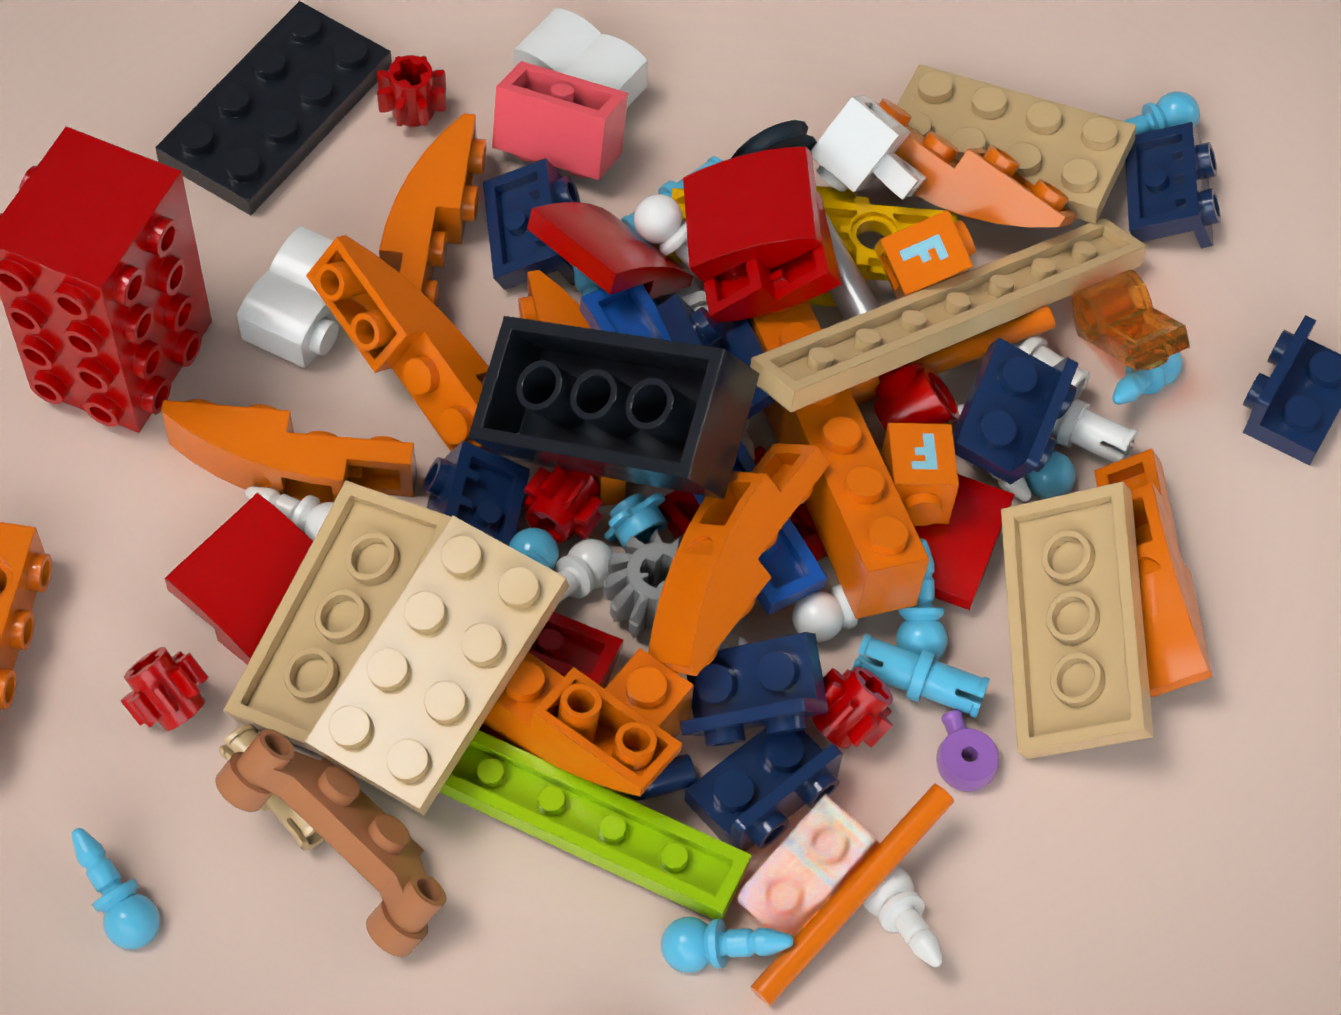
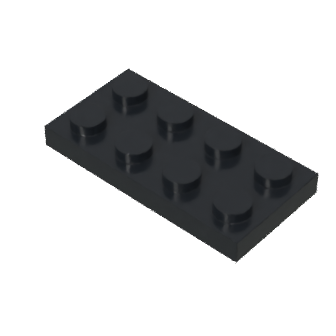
[155,1,392,216]

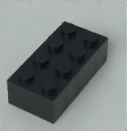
[468,316,760,499]

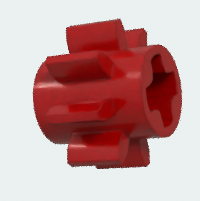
[377,55,447,127]
[523,466,603,543]
[121,647,209,731]
[812,667,893,749]

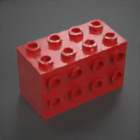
[0,126,212,433]

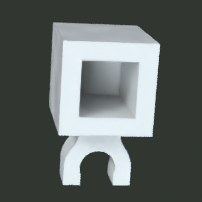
[810,95,927,200]

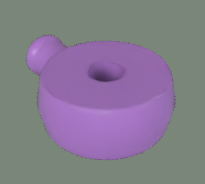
[936,710,999,792]

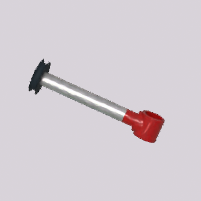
[731,120,960,431]

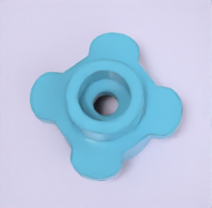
[604,493,668,550]

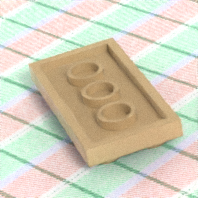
[897,64,1136,224]
[223,481,451,753]
[1001,482,1154,759]
[304,515,569,815]

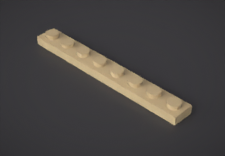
[750,217,1147,412]

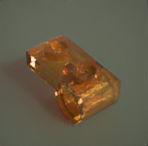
[1071,269,1190,371]
[733,795,879,938]

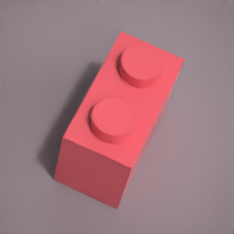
[492,61,628,180]

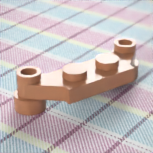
[215,729,447,957]

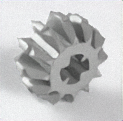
[603,529,684,639]

